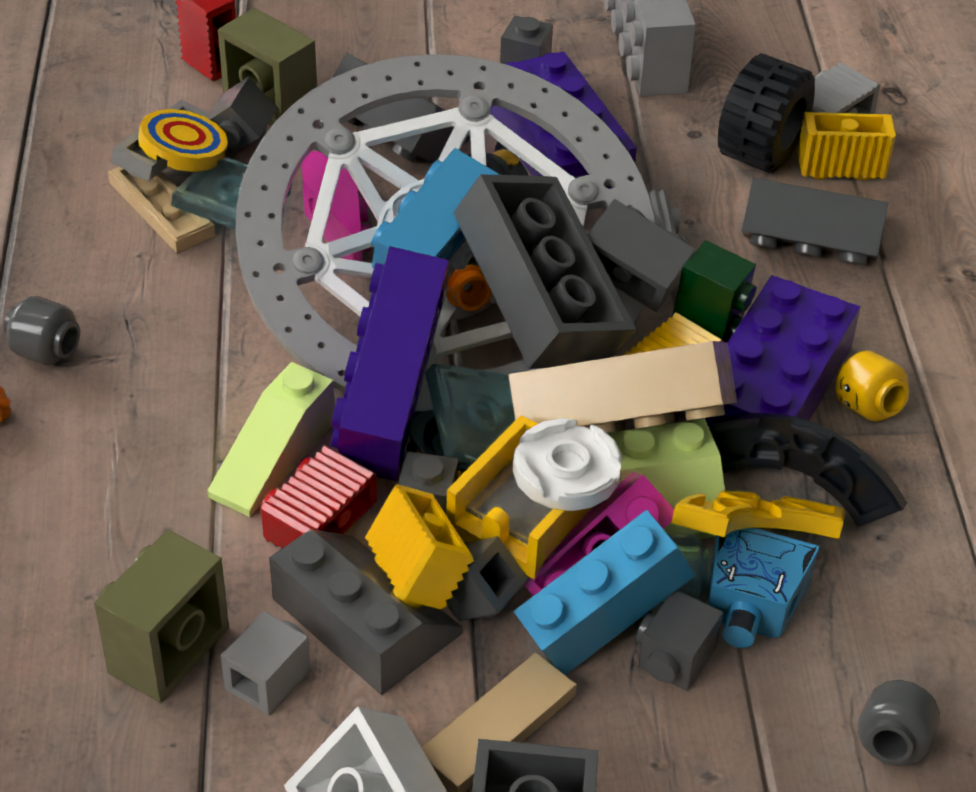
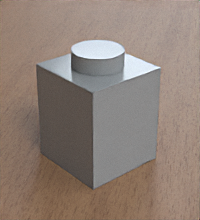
[221,611,311,716]

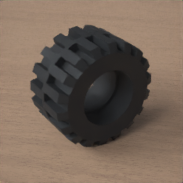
[718,53,815,173]

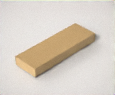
[108,167,216,253]
[421,652,577,792]

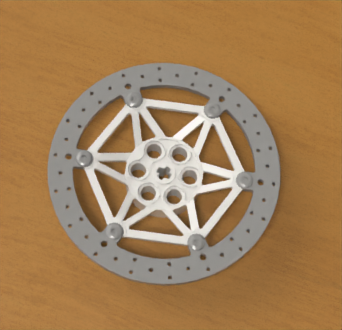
[236,54,655,419]

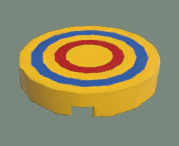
[138,109,228,172]

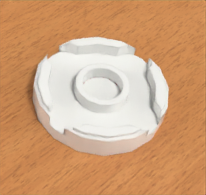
[513,418,622,511]

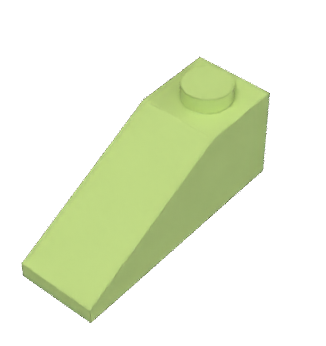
[207,362,335,517]

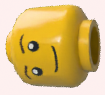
[835,350,909,422]

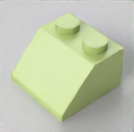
[607,418,725,543]

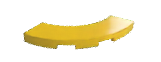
[671,491,846,539]

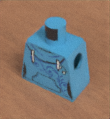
[707,528,819,648]

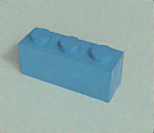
[371,148,500,269]
[513,510,696,675]

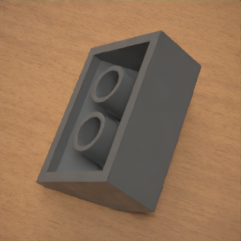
[332,52,470,164]
[742,177,889,266]
[269,529,462,695]

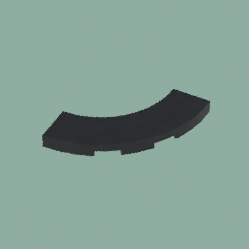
[707,413,907,527]

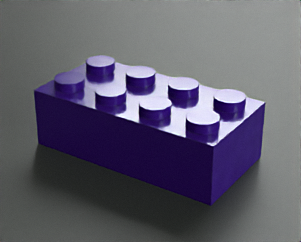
[490,51,637,189]
[330,246,449,481]
[694,275,861,469]

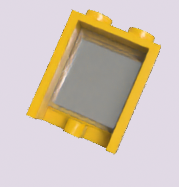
[446,415,591,580]

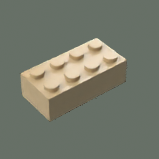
[508,341,737,433]

